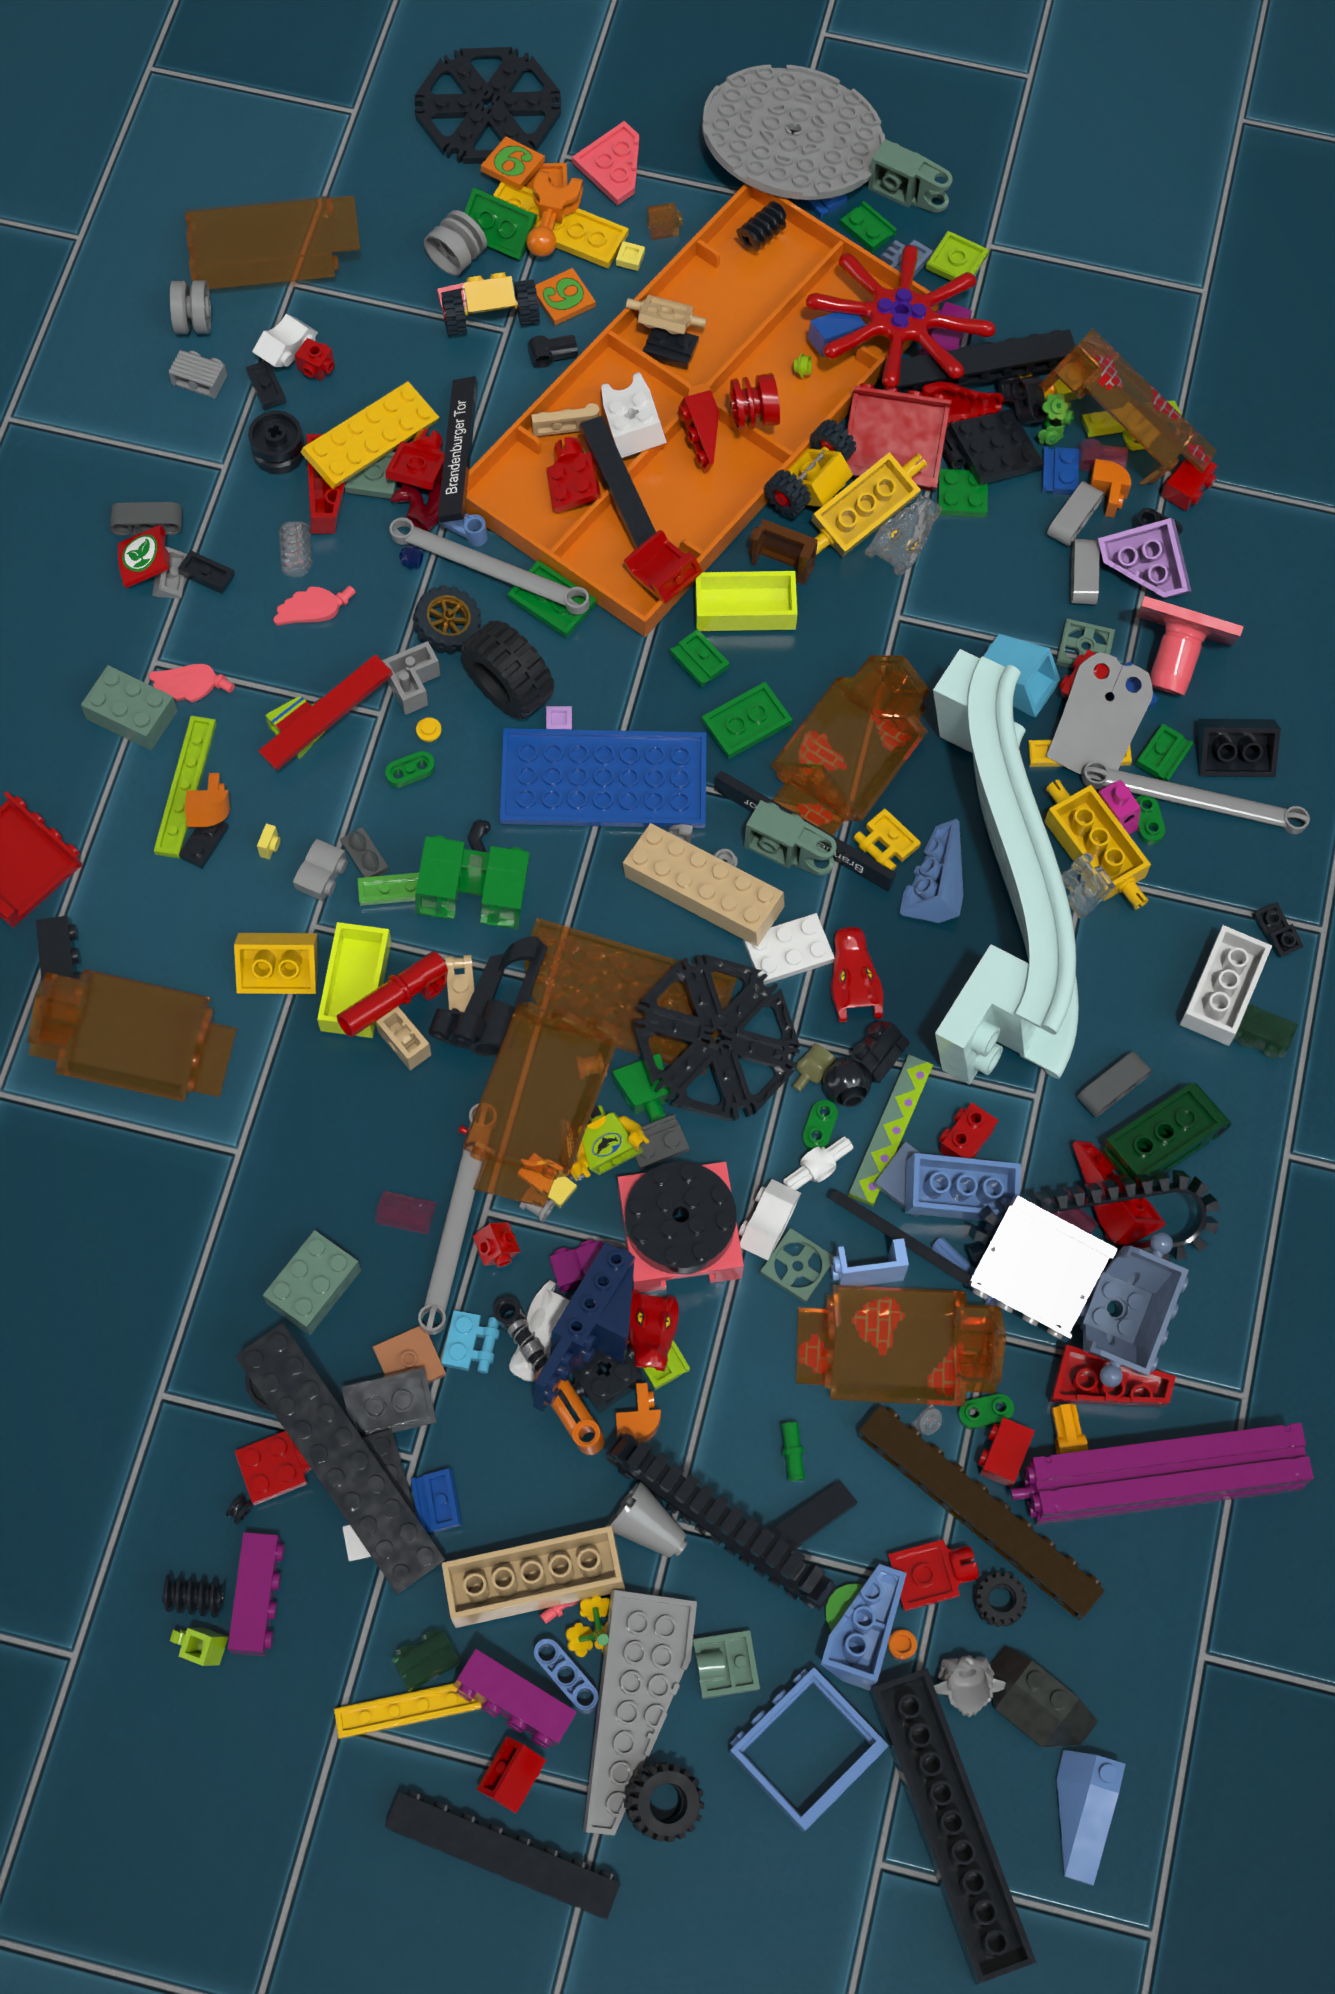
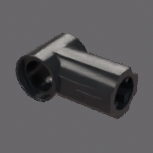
[528,335,578,368]

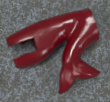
[391,471,443,532]

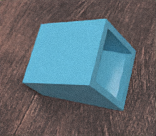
[983,634,1061,718]

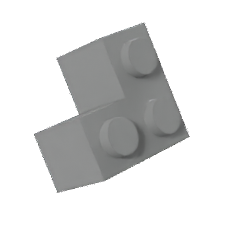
[382,641,440,715]

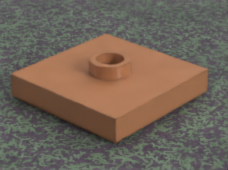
[373,1326,446,1384]

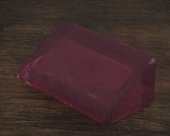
[376,1191,437,1234]

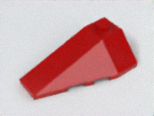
[1073,1141,1166,1245]

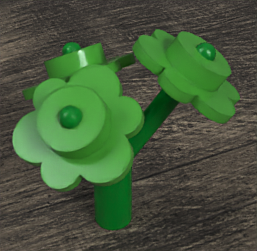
[1038,393,1074,445]

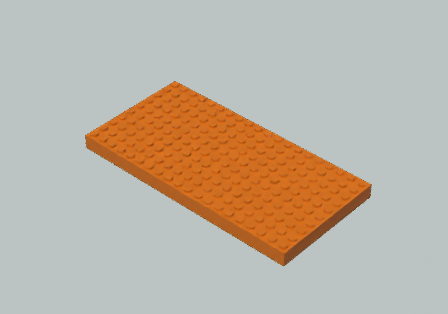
[465,183,939,637]

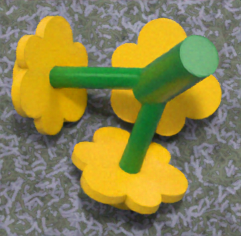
[566,1595,610,1657]

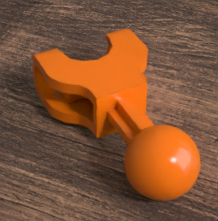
[526,170,583,257]

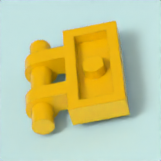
[853,808,921,871]

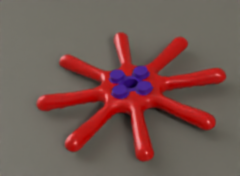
[806,245,996,388]

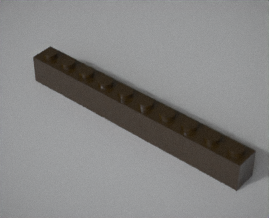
[857,1405,1105,1622]

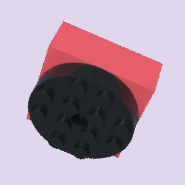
[618,1162,744,1293]

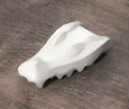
[509,1280,570,1382]

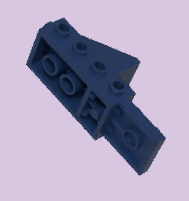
[533,1242,635,1412]

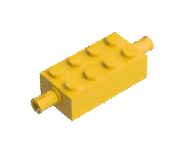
[811,452,927,558]
[1045,780,1151,910]

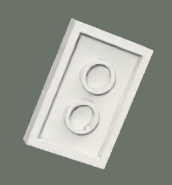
[743,913,835,985]

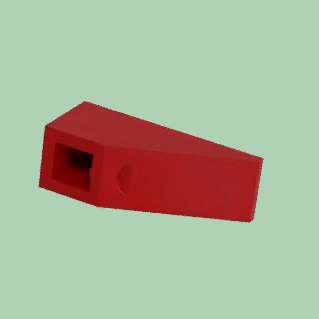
[678,390,719,473]

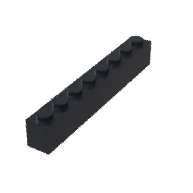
[894,329,1078,394]
[385,1790,621,1920]

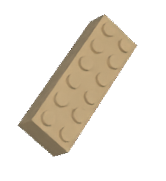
[623,823,785,947]
[442,1526,626,1628]

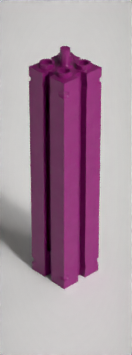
[1010,1423,1314,1526]

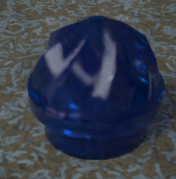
[399,545,424,570]

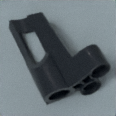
[428,936,548,1057]

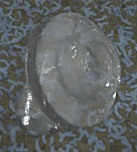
[911,1404,942,1435]

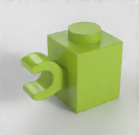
[170,1627,228,1666]

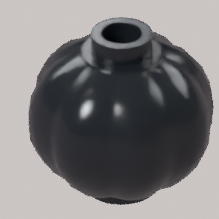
[822,1057,872,1107]

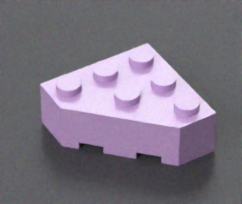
[1098,518,1192,599]

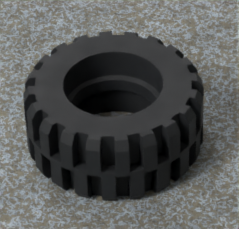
[461,620,555,719]

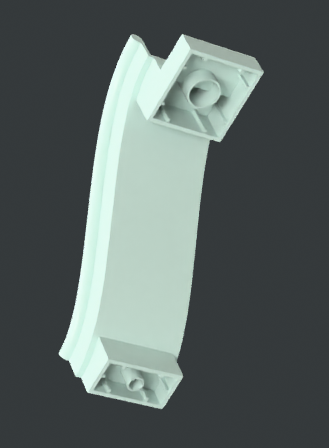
[933,649,1079,1085]

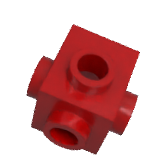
[295,338,335,381]
[472,1222,520,1267]

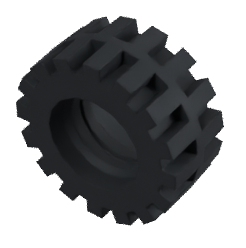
[974,1572,1028,1627]

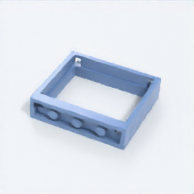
[729,1667,889,1833]

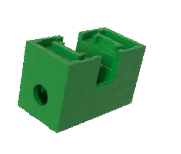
[415,835,530,930]

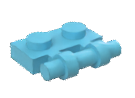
[441,1310,500,1374]

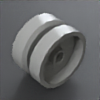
[170,280,212,335]

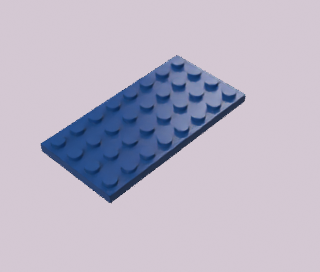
[500,728,707,828]

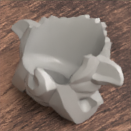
[934,1655,1006,1717]

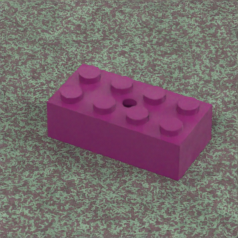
[453,1649,577,1749]

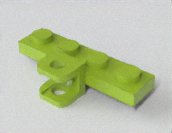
[1081,400,1182,451]

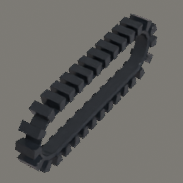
[968,1169,1220,1267]
[605,1433,836,1611]

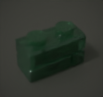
[1234,1004,1298,1059]
[392,1629,461,1693]

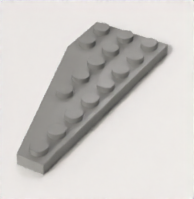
[583,1590,697,1836]

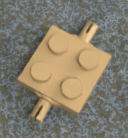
[626,295,707,334]

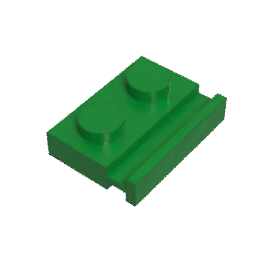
[840,201,897,253]
[670,629,730,688]
[1135,724,1194,782]

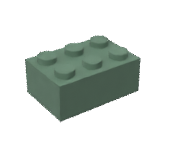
[81,665,178,750]
[263,1230,361,1335]

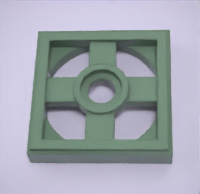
[1056,619,1115,669]
[760,1228,834,1304]

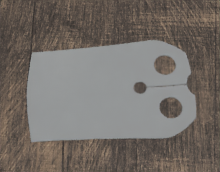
[1046,652,1153,781]

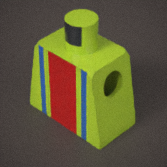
[265,696,325,759]

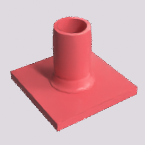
[1137,596,1244,696]

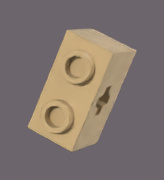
[376,1007,431,1071]

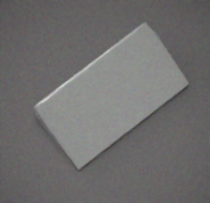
[152,546,187,599]

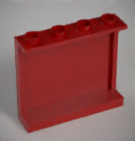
[846,383,951,492]
[0,791,82,928]

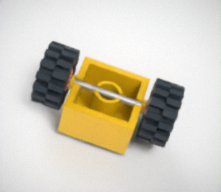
[441,272,540,336]
[764,419,857,517]

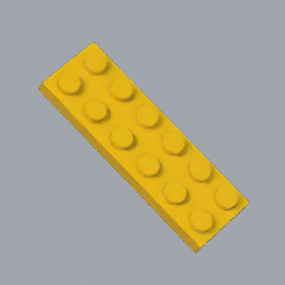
[493,182,629,269]
[301,381,440,489]

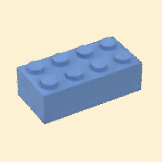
[905,1153,1021,1222]

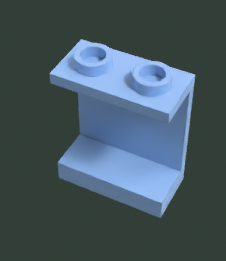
[831,1238,909,1289]

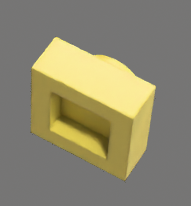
[616,241,645,271]
[257,824,280,860]

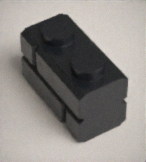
[850,1021,910,1083]

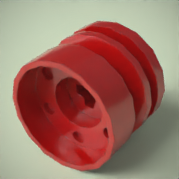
[729,373,780,431]

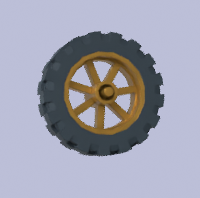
[413,585,481,654]

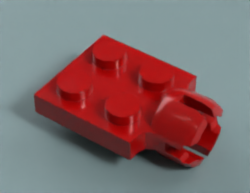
[385,428,445,490]
[547,437,601,514]
[235,1431,312,1506]
[888,1539,979,1612]

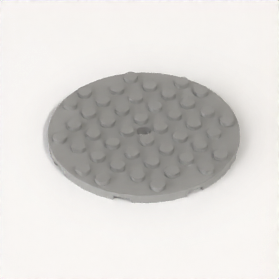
[702,64,885,200]

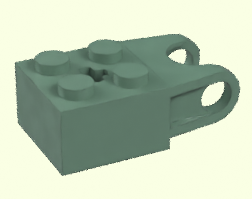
[868,139,953,213]
[744,800,837,876]

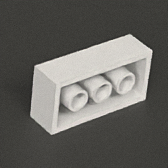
[1180,925,1272,1046]

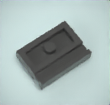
[634,1114,690,1171]

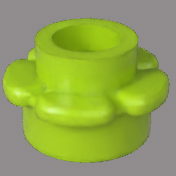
[794,353,812,378]

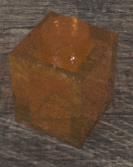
[647,202,683,240]

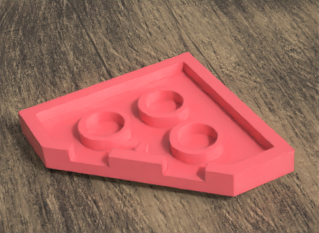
[572,121,639,206]

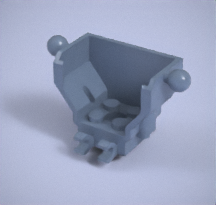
[1076,1232,1189,1387]

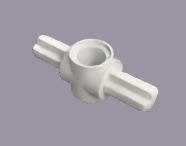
[783,1137,853,1190]

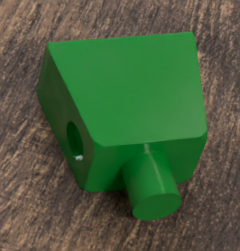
[612,1053,669,1122]

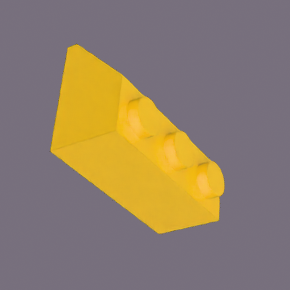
[234,933,318,994]

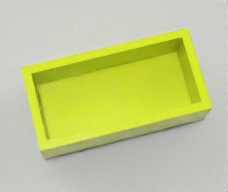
[695,571,798,631]
[317,922,392,1038]

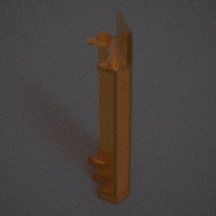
[185,196,360,289]
[462,1001,622,1208]

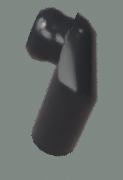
[467,819,491,852]

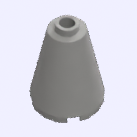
[606,1482,687,1558]

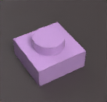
[546,706,572,730]

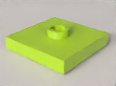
[926,231,989,281]

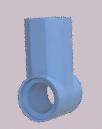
[439,513,488,547]

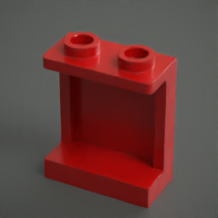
[624,530,703,604]

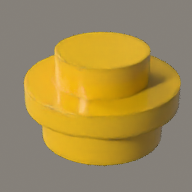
[416,718,442,742]

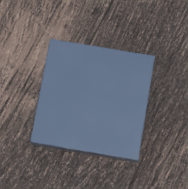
[873,1141,920,1218]

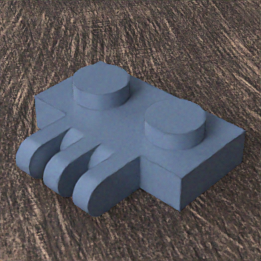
[880,240,933,278]

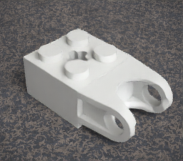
[601,372,667,458]

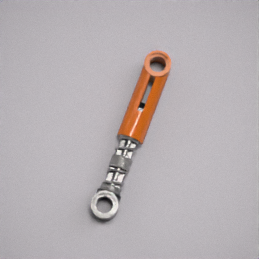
[493,1297,605,1455]

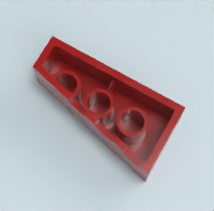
[306,434,346,534]

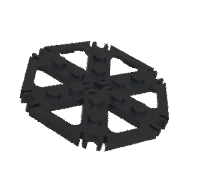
[414,47,561,164]
[632,954,800,1122]

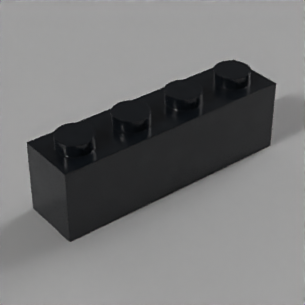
[36,916,85,1026]

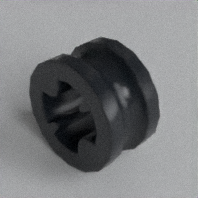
[226,1496,254,1525]

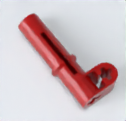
[336,951,448,1037]

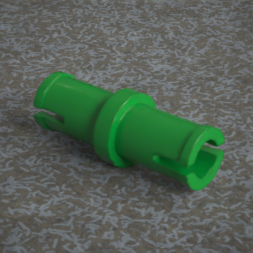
[781,1422,806,1482]

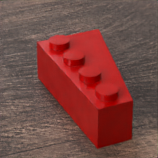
[1049,1345,1176,1407]

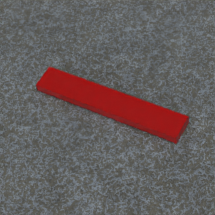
[258,654,393,771]

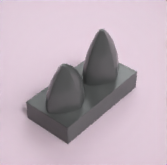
[340,827,389,877]

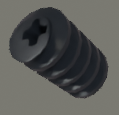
[736,201,787,252]
[162,1574,226,1618]

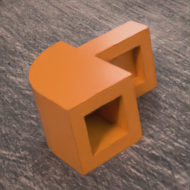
[1090,459,1131,518]
[185,773,230,827]
[616,1383,661,1445]

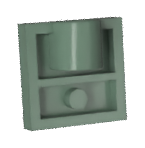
[693,1630,760,1700]

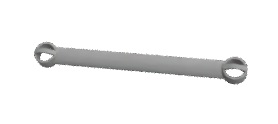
[389,517,590,615]
[1082,761,1310,834]
[418,1103,496,1335]

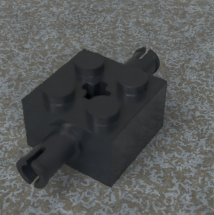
[566,1344,645,1414]

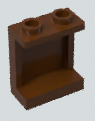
[749,519,818,585]

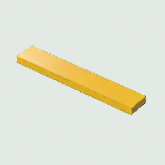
[334,1683,483,1739]

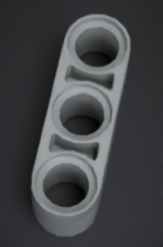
[1047,481,1104,547]
[1071,539,1100,605]

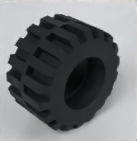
[624,1762,704,1842]

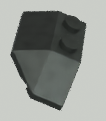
[990,1646,1098,1748]

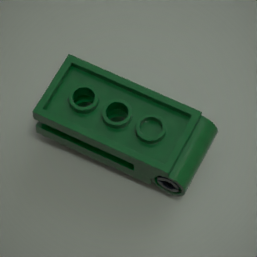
[1102,1083,1232,1189]

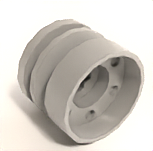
[424,210,487,276]

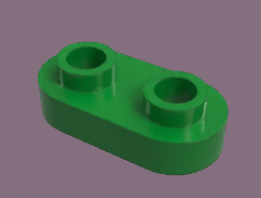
[385,751,435,788]
[1136,795,1165,845]
[802,1100,838,1151]
[958,1394,1014,1430]

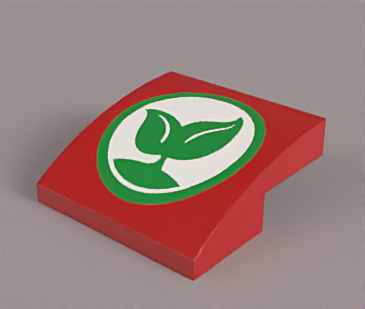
[118,525,170,588]

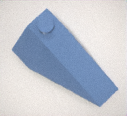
[900,819,963,923]
[820,1564,907,1691]
[1056,1750,1126,1886]

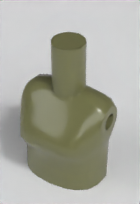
[792,1043,836,1092]

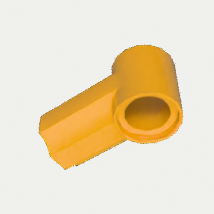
[1051,1404,1088,1454]

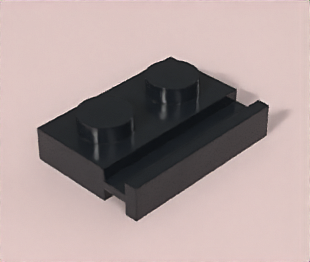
[642,327,699,369]

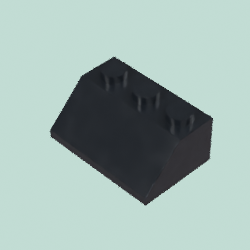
[1196,719,1281,777]

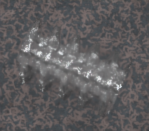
[279,521,313,577]

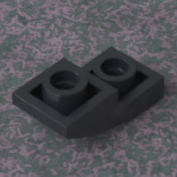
[1252,902,1304,958]

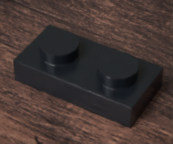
[246,361,286,410]
[178,550,235,594]
[179,821,229,869]

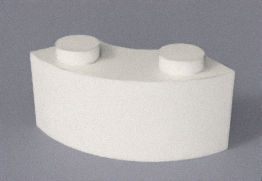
[252,314,318,367]
[738,1179,801,1260]

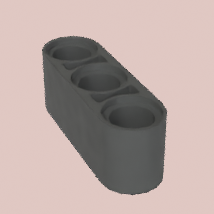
[110,502,182,536]
[1077,1051,1152,1118]

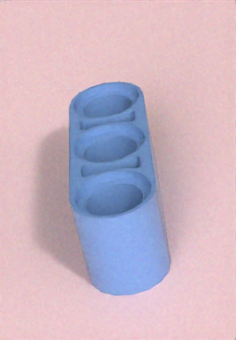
[534,1639,598,1714]

